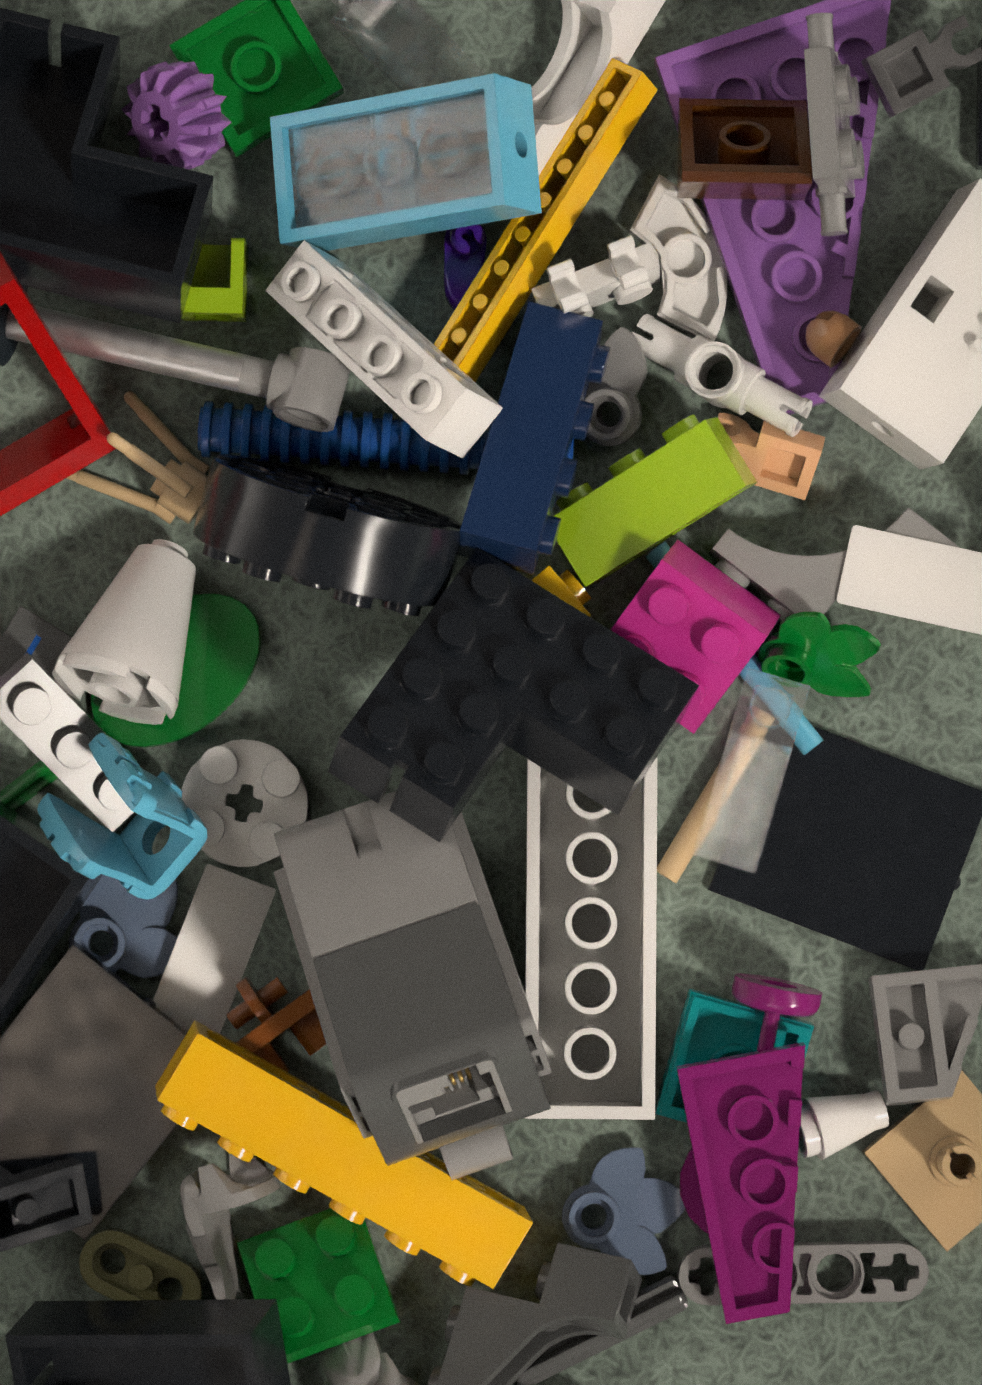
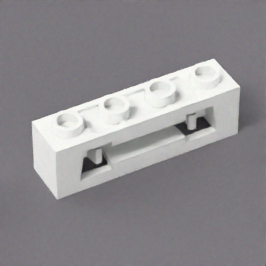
[265,240,503,459]

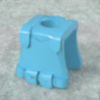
[37,733,208,900]

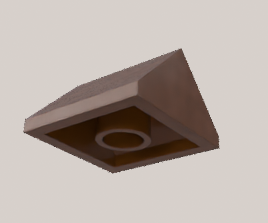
[677,98,813,200]

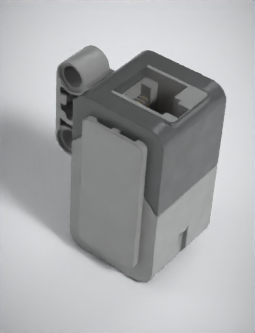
[273,790,552,1180]

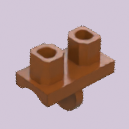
[226,977,326,1072]

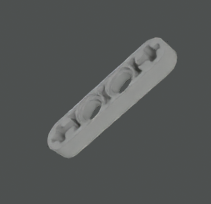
[677,1240,929,1306]

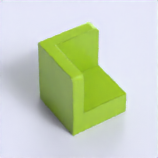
[182,238,248,322]

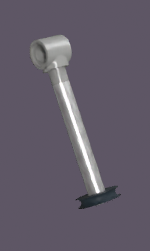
[0,285,351,432]

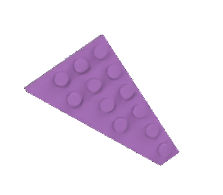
[654,0,891,415]

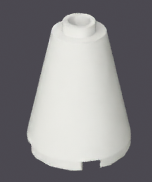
[52,539,196,725]

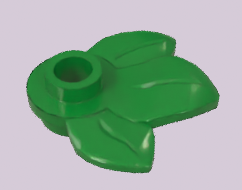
[759,612,881,697]

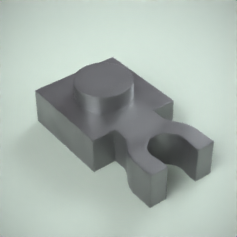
[861,15,982,118]

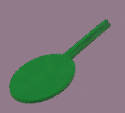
[0,594,261,811]

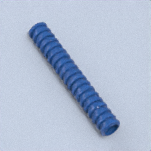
[198,401,574,475]

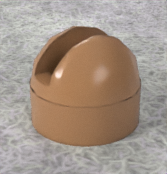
[805,310,862,368]

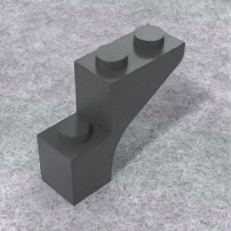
[428,1243,642,1385]

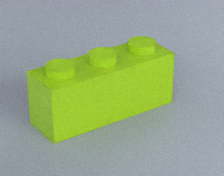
[554,414,757,587]

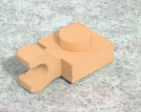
[718,413,825,500]

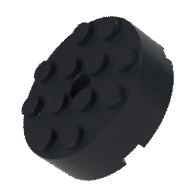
[193,454,462,616]

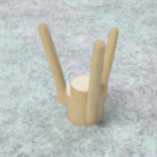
[67,391,210,524]

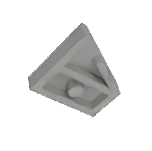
[868,964,982,1106]

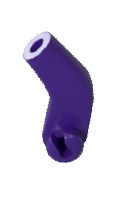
[444,224,487,310]

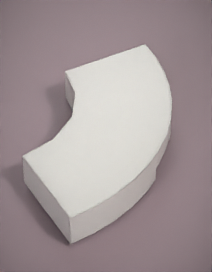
[629,174,727,342]

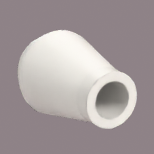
[798,1090,889,1160]

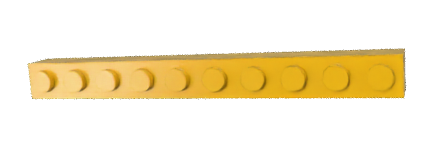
[434,58,658,382]

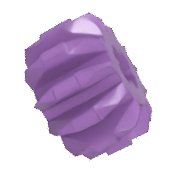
[121,61,232,170]

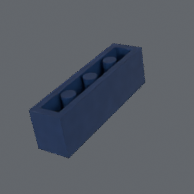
[458,301,611,575]

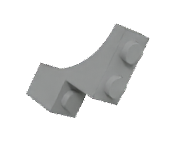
[709,508,959,625]

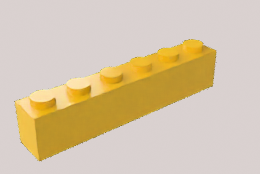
[155,1020,533,1289]

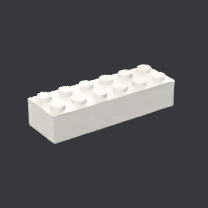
[525,756,658,1120]

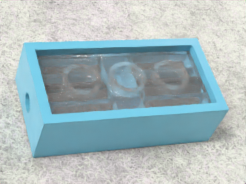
[270,73,542,251]

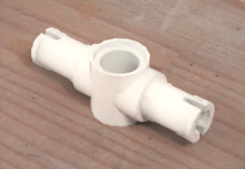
[632,314,813,437]

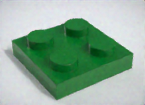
[169,0,344,158]
[237,1208,400,1364]

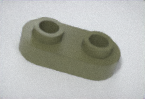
[79,1228,203,1300]

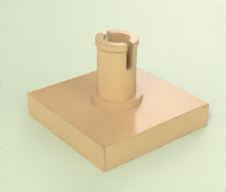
[862,1070,982,1251]

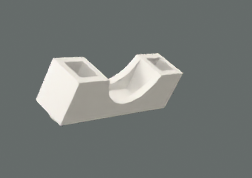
[532,0,666,175]

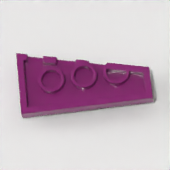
[676,1042,805,1324]

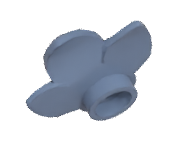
[69,875,178,978]
[562,1147,685,1275]

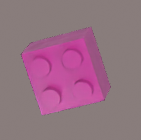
[610,539,781,734]

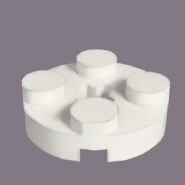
[182,739,309,867]

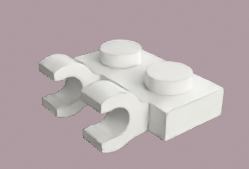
[531,235,660,317]

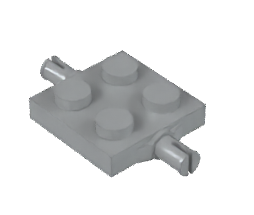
[804,13,865,236]

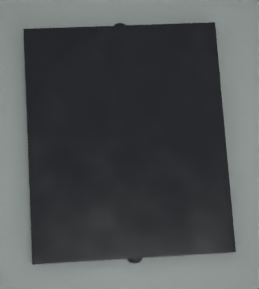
[708,718,982,971]
[0,942,187,1240]

